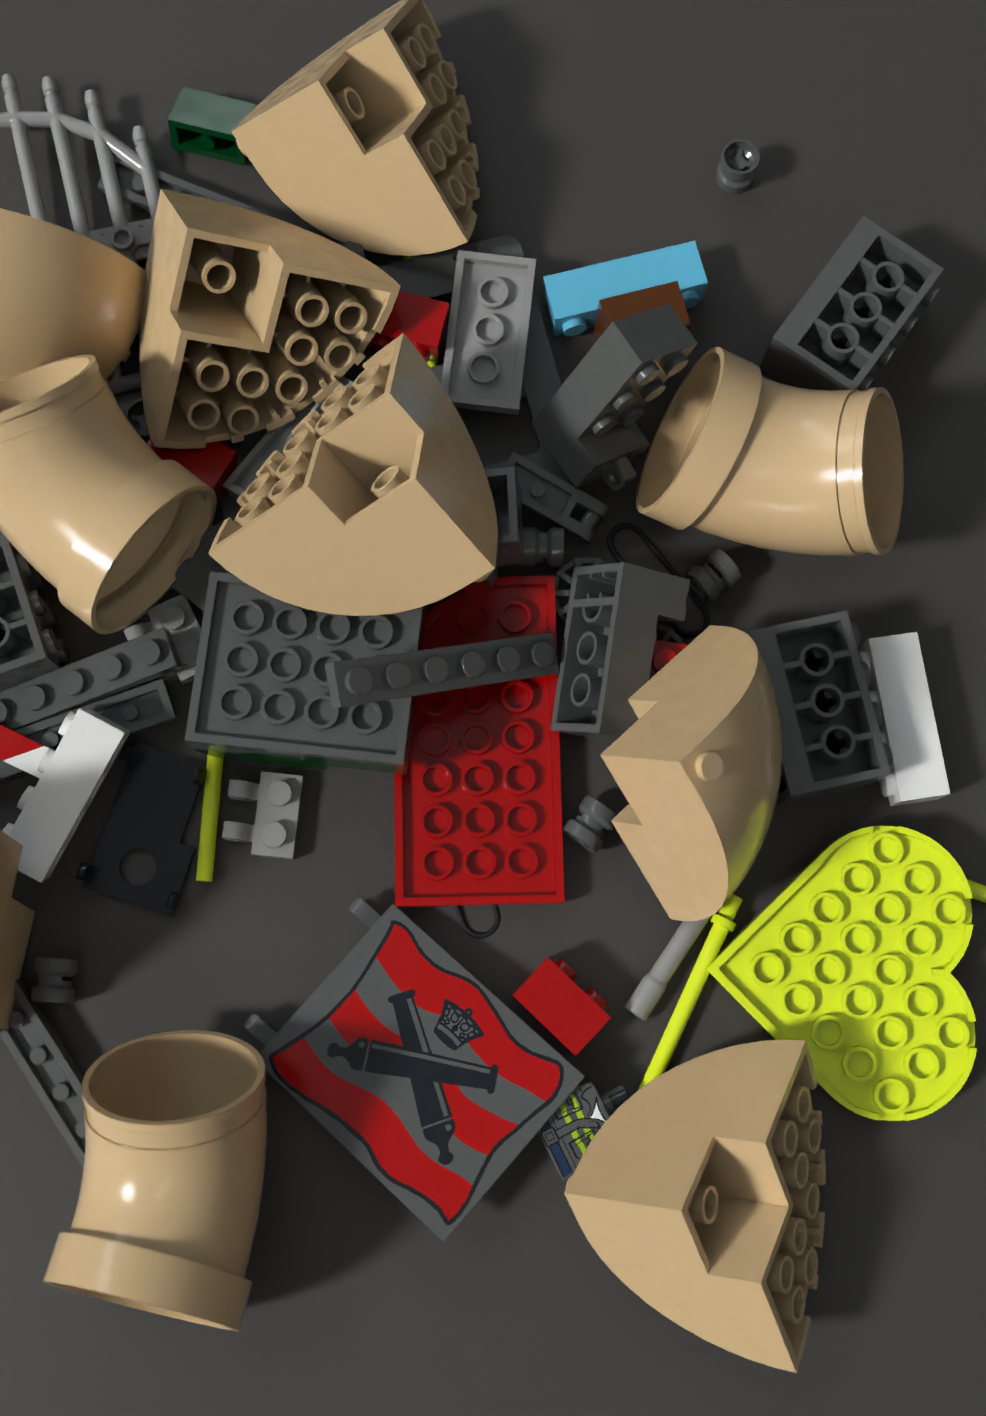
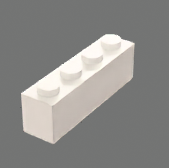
[859,632,951,807]
[3,707,131,883]

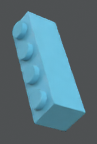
[542,241,708,337]

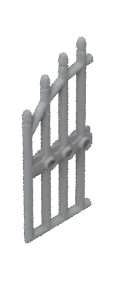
[0,73,161,395]

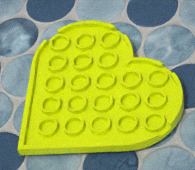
[706,826,977,1121]

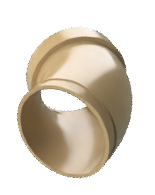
[636,346,904,556]
[0,355,217,634]
[43,1030,267,1331]

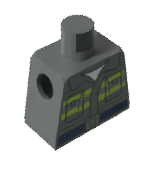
[539,1080,629,1181]

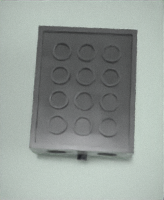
[185,571,426,775]

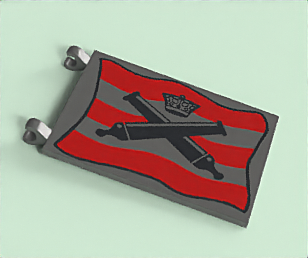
[244,898,585,1243]

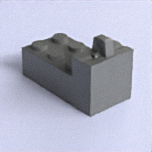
[532,304,698,492]
[550,562,690,740]

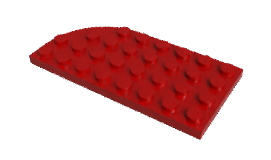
[394,576,565,907]

